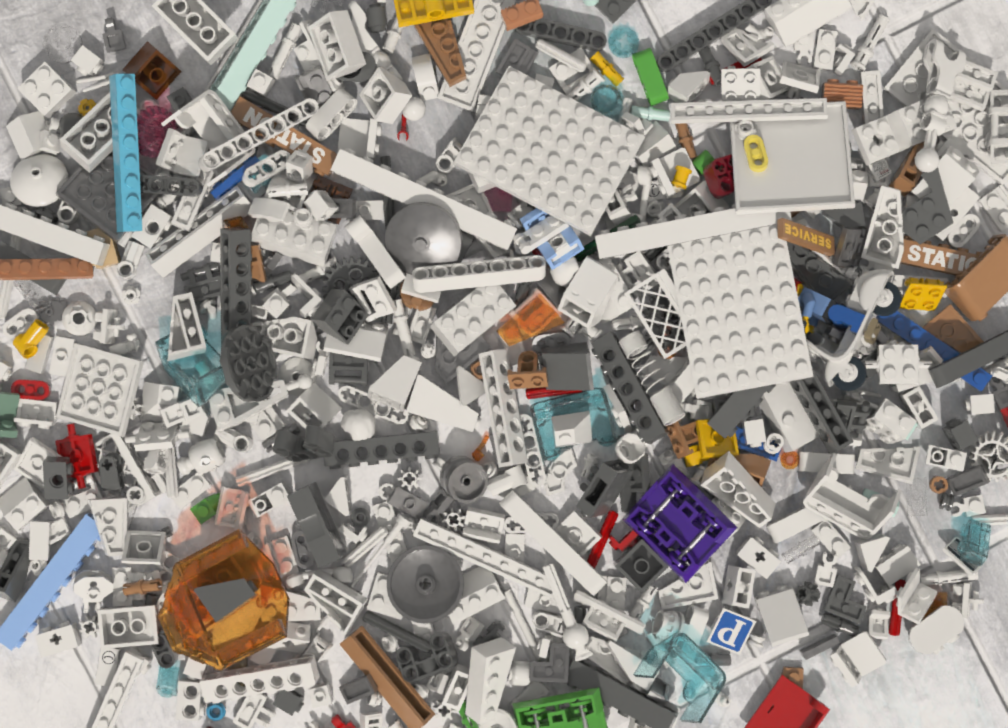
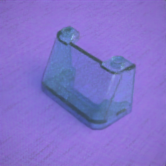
[155,325,225,407]
[530,387,617,461]

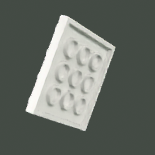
[56,343,144,437]

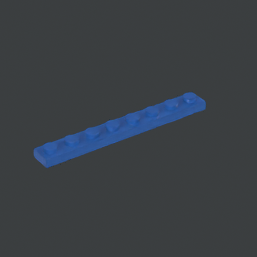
[876,311,992,392]

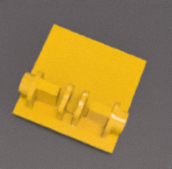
[899,277,947,311]

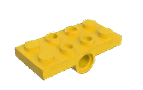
[394,0,475,28]

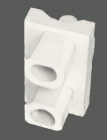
[93,309,125,344]
[952,582,984,618]

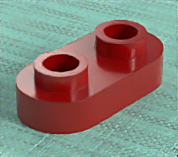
[11,380,51,400]

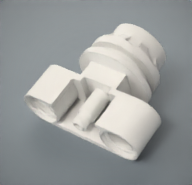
[652,605,709,662]

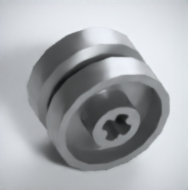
[439,456,488,503]

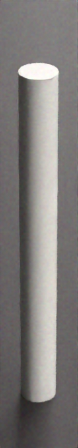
[503,589,543,661]

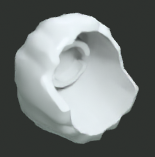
[549,256,579,287]
[341,409,375,441]

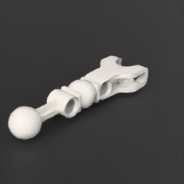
[348,0,426,121]
[914,39,966,173]

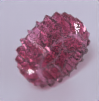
[137,105,179,158]

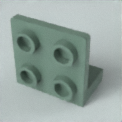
[0,392,20,438]

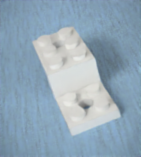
[852,98,958,166]

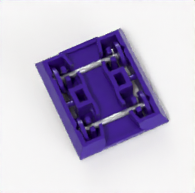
[623,464,738,583]

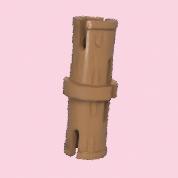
[675,123,697,159]
[123,578,163,596]

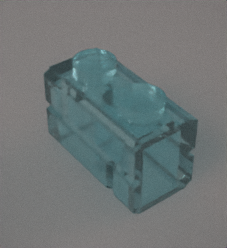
[958,519,991,566]

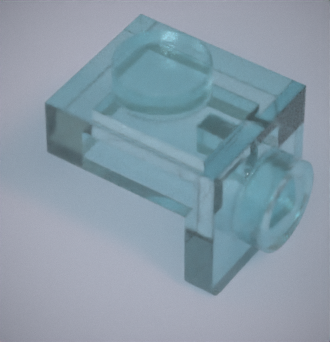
[156,666,180,698]

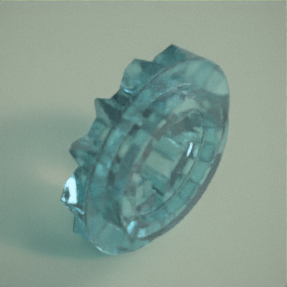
[608,27,639,58]

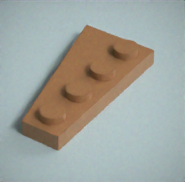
[414,18,467,87]

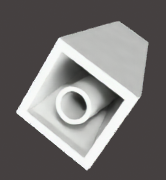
[406,374,481,432]

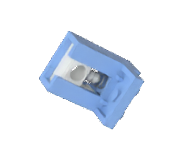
[520,208,584,270]

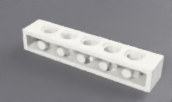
[479,349,528,468]
[200,656,320,704]

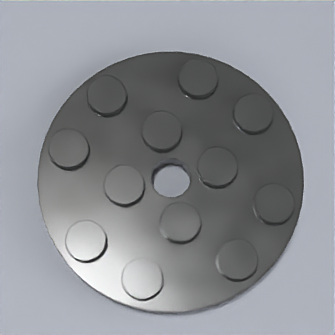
[219,325,277,403]

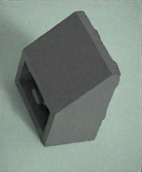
[311,289,369,345]

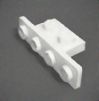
[294,20,345,92]
[573,590,646,642]

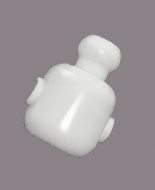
[177,438,226,475]

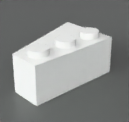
[167,292,206,361]
[304,569,368,636]

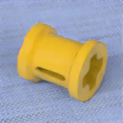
[671,165,692,189]

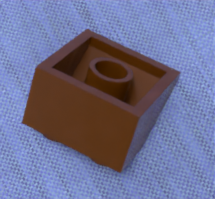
[122,41,182,100]

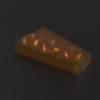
[496,293,565,346]

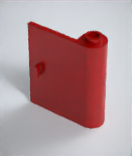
[744,675,831,728]

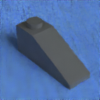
[0,537,30,602]

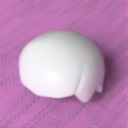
[614,433,646,464]

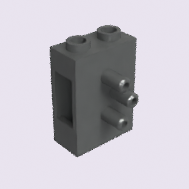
[576,459,634,518]

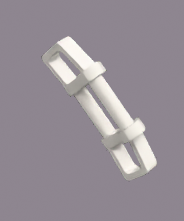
[988,90,1008,166]

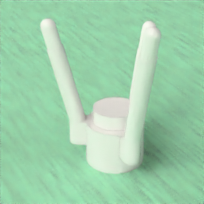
[76,72,119,104]
[843,389,881,409]

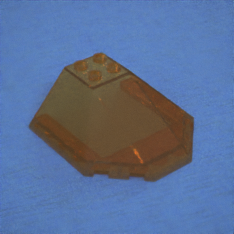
[158,529,289,671]

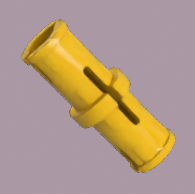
[590,51,624,87]

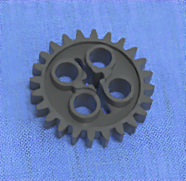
[322,256,383,309]
[642,292,687,352]

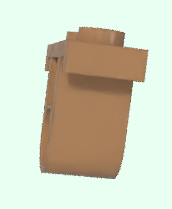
[507,351,549,389]
[666,419,698,459]

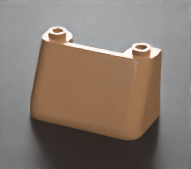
[944,234,1008,321]

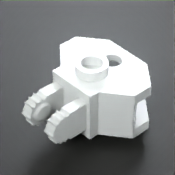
[73,570,113,613]

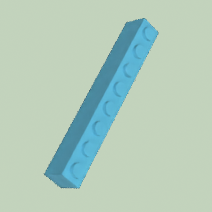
[109,74,142,232]

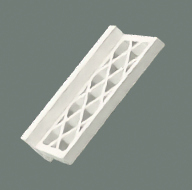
[624,269,686,359]
[94,433,161,513]

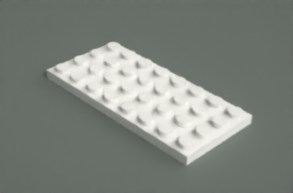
[883,29,1008,185]

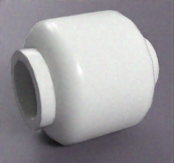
[507,661,531,686]

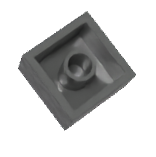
[613,538,669,594]

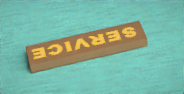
[777,218,835,256]

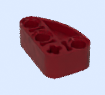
[703,154,734,199]

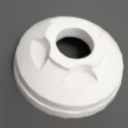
[62,301,97,336]

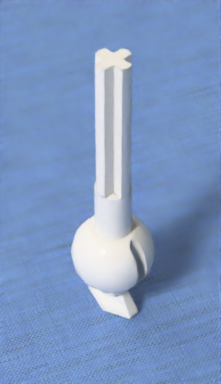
[542,563,593,661]

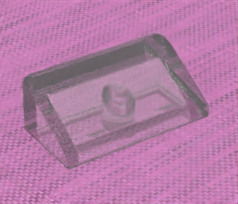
[13,280,52,313]

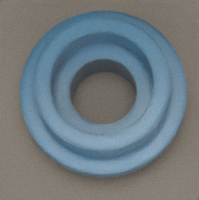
[206,702,226,721]

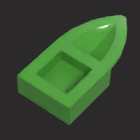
[190,493,220,524]

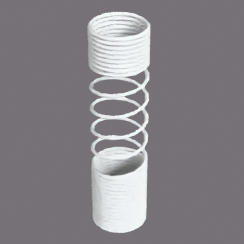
[619,331,686,426]

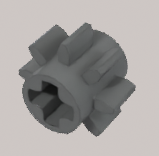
[796,581,821,606]

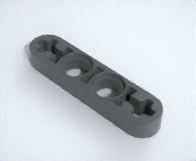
[140,175,203,197]

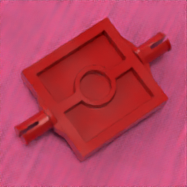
[55,423,99,489]

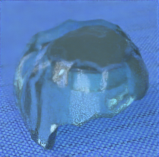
[590,84,624,118]

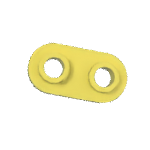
[744,135,768,172]

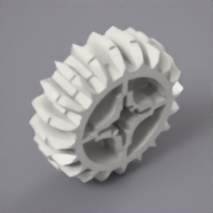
[969,430,1008,482]

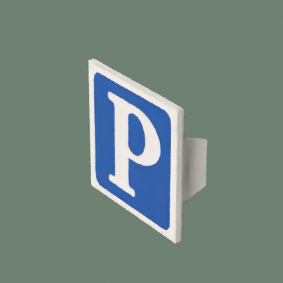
[706,608,756,655]

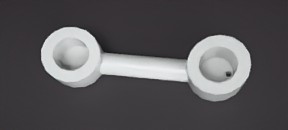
[631,165,652,228]
[285,566,353,589]

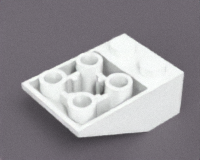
[557,256,619,329]

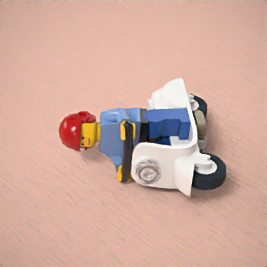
[794,269,902,391]

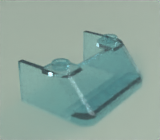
[633,633,726,724]

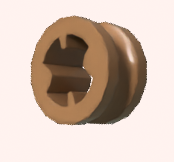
[929,476,948,494]

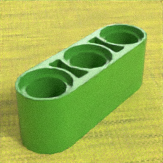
[632,48,669,106]

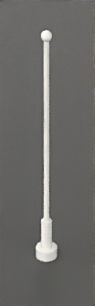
[292,513,411,659]

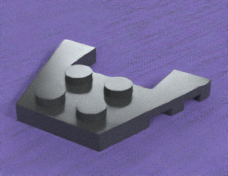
[872,167,954,245]

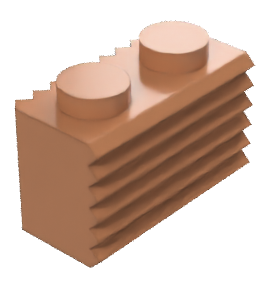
[501,0,543,31]
[821,79,863,110]

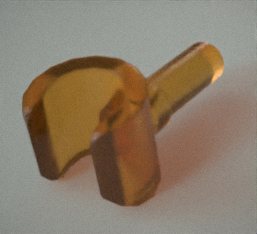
[472,435,489,462]

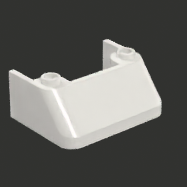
[161,90,255,187]
[803,453,902,539]

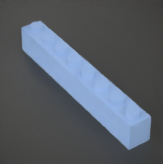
[0,513,101,651]

